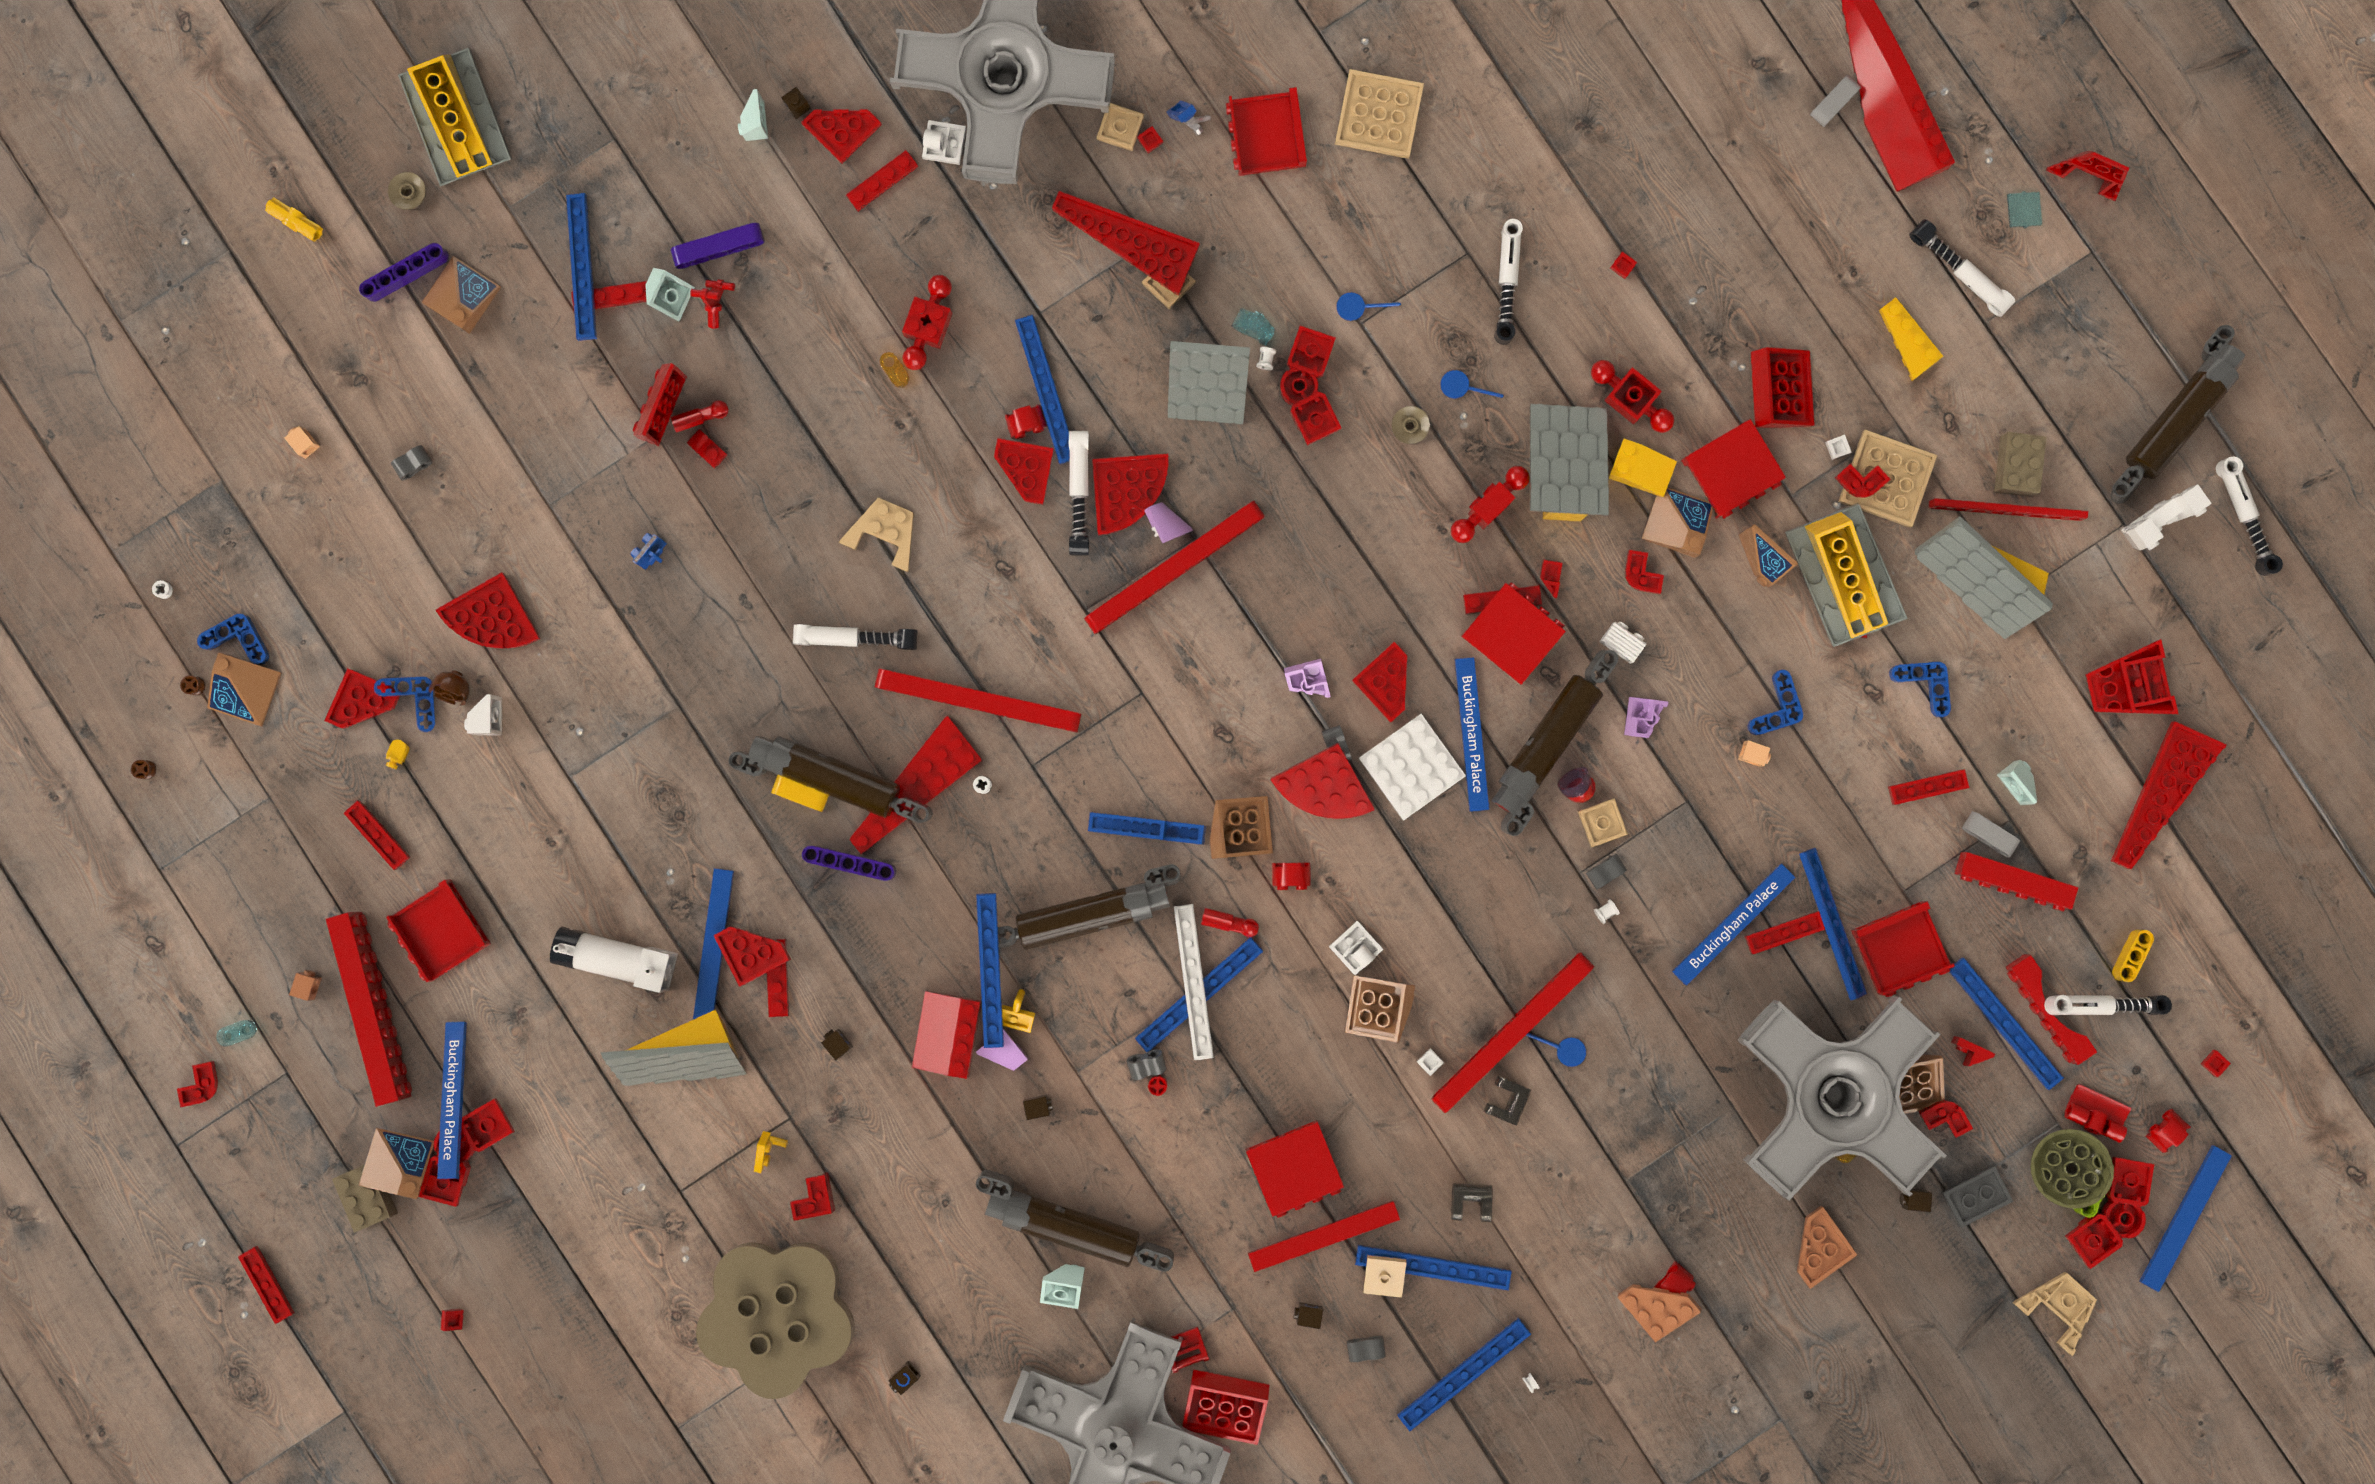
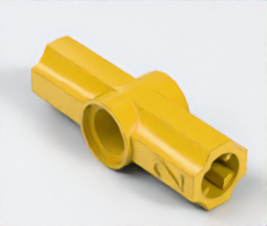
[265,197,323,242]

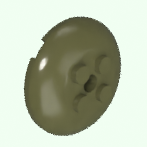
[2030,1129,2114,1209]

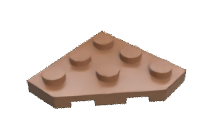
[1797,1206,1857,1289]
[1617,1284,1702,1342]

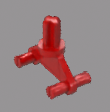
[690,279,735,329]

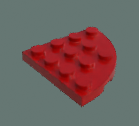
[1092,454,1169,536]
[436,572,541,649]
[1270,743,1375,819]

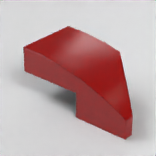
[1540,559,1563,598]

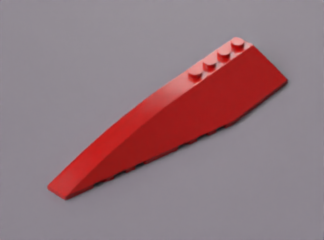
[1841,0,1955,192]

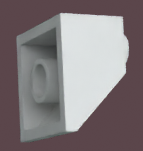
[464,694,502,735]

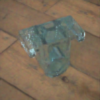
[1231,308,1275,346]

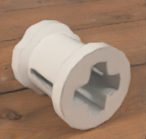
[1256,347,1276,370]
[973,776,992,794]
[1594,899,1620,924]

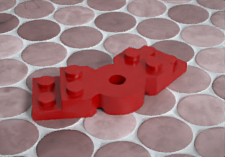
[1280,326,1342,446]
[419,1098,515,1207]
[2065,1157,2154,1269]

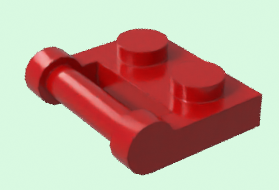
[1170,1326,1210,1373]

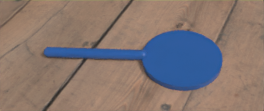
[1337,292,1401,321]
[1441,370,1504,399]
[1526,1033,1586,1067]

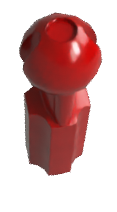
[671,400,729,433]
[1201,908,1259,937]

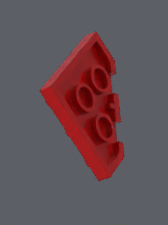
[801,109,882,164]
[994,438,1054,505]
[1352,642,1407,723]
[324,668,402,729]
[713,926,791,987]

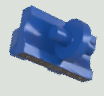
[630,533,667,570]

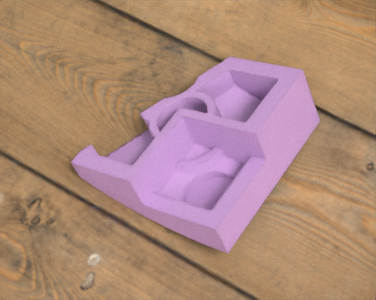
[1144,502,1193,544]
[1284,659,1331,698]
[1624,697,1668,738]
[976,1029,1029,1071]

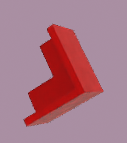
[790,1172,835,1221]

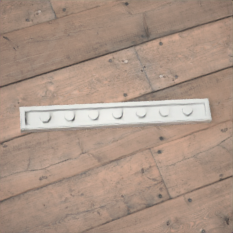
[1174,904,1214,1060]

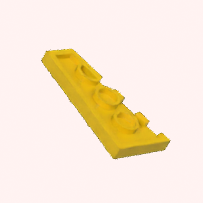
[1879,297,1944,381]

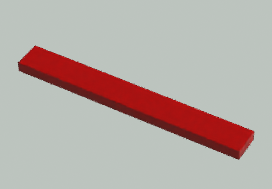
[1928,498,2088,521]
[1248,1201,1400,1272]

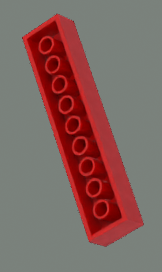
[326,912,412,1107]

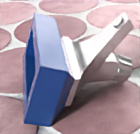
[1166,101,1211,135]

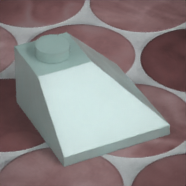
[738,89,768,141]
[646,268,695,321]
[1997,760,2037,805]
[1040,1264,1085,1309]

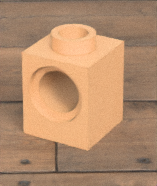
[284,426,320,459]
[1738,740,1771,767]

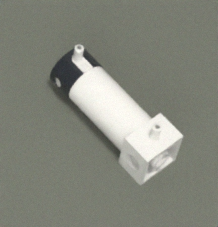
[550,926,678,993]

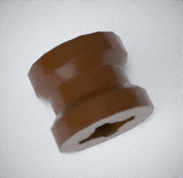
[180,675,205,696]
[131,760,157,779]

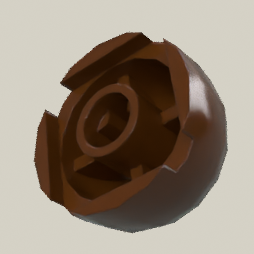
[429,670,470,706]

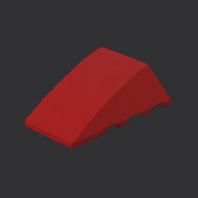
[2046,151,2129,201]
[2085,639,2179,714]

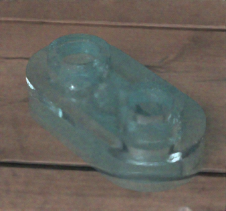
[216,1020,257,1047]

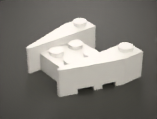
[2120,484,2212,550]

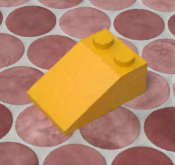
[1609,439,1677,497]

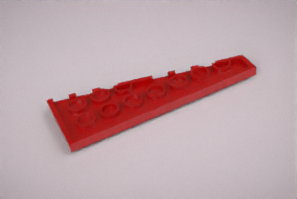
[1052,191,1200,296]
[849,716,983,855]
[2111,721,2227,869]

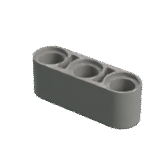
[1810,74,1861,127]
[1962,811,2020,858]

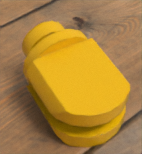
[385,740,410,770]

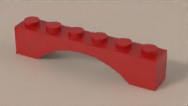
[2006,954,2097,1065]

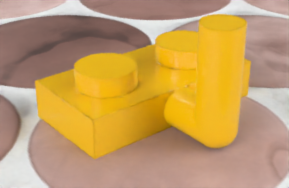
[1002,989,1035,1033]
[754,1131,788,1173]

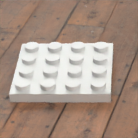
[1359,714,1466,821]

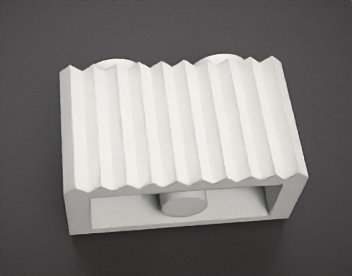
[1599,621,1646,664]

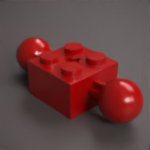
[902,275,953,370]
[1591,360,1675,433]
[1450,466,1530,543]

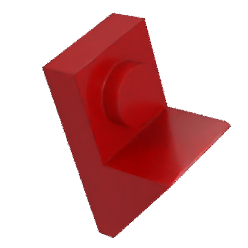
[687,429,727,469]
[1951,1036,1995,1067]

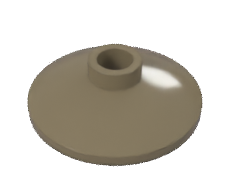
[388,172,426,210]
[1391,406,1430,444]

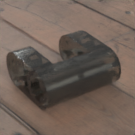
[1483,1076,1532,1126]
[1451,1183,1493,1222]

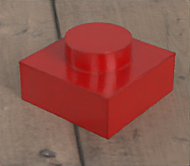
[1137,126,1163,154]
[1610,252,1637,279]
[2201,1050,2231,1078]
[440,1309,464,1331]

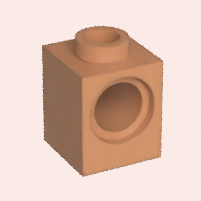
[289,970,322,1001]

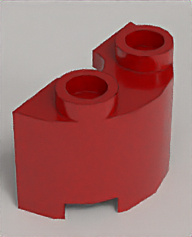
[1005,404,1047,439]
[1272,863,1311,890]
[2145,1109,2191,1153]
[1652,1261,1696,1294]

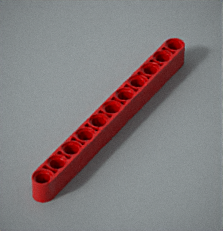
[1084,501,1265,634]
[874,669,1082,733]
[1431,952,1595,1113]

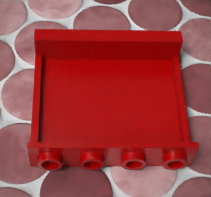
[1226,87,1307,176]
[1681,419,1786,519]
[1461,582,1566,685]
[386,879,491,982]
[1851,901,1955,997]
[1245,1120,1344,1218]

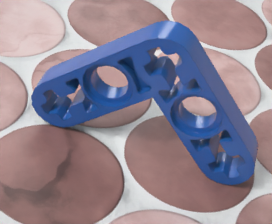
[197,614,269,665]
[1889,662,1951,718]
[1747,670,1803,735]
[374,677,435,733]

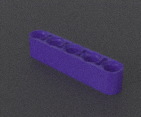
[670,223,765,269]
[359,243,449,302]
[802,846,896,881]

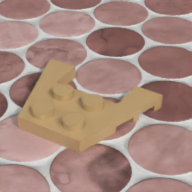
[839,498,914,572]
[2013,1272,2097,1356]

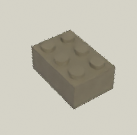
[1994,432,2046,497]
[332,1165,398,1233]

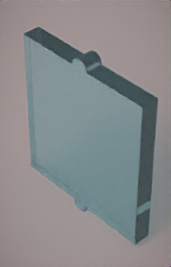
[2007,191,2042,228]

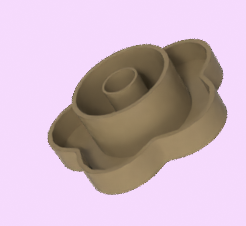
[696,1242,855,1399]

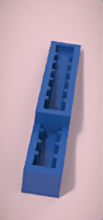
[1088,812,1206,845]

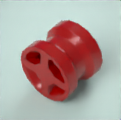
[1148,1075,1167,1096]

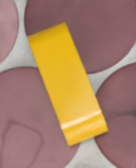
[771,775,829,812]
[2112,929,2154,982]

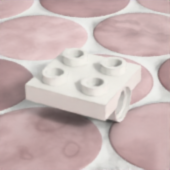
[922,120,966,165]
[1329,921,1383,975]

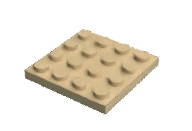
[1335,69,1424,159]
[1838,430,1937,528]

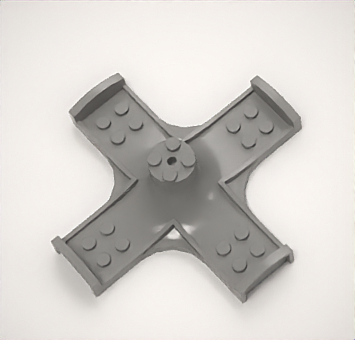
[890,0,1115,184]
[1738,996,1947,1201]
[1003,1318,1231,1484]

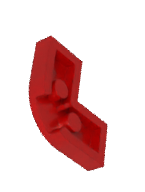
[1834,464,1891,498]
[1625,550,1664,595]
[177,1061,218,1108]
[1919,1100,1973,1138]

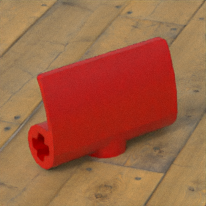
[2064,1084,2131,1143]

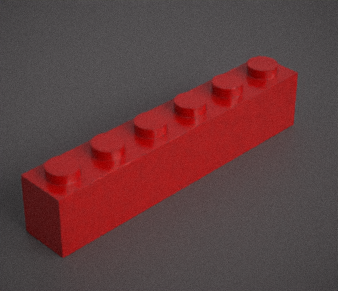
[1954,852,2079,912]

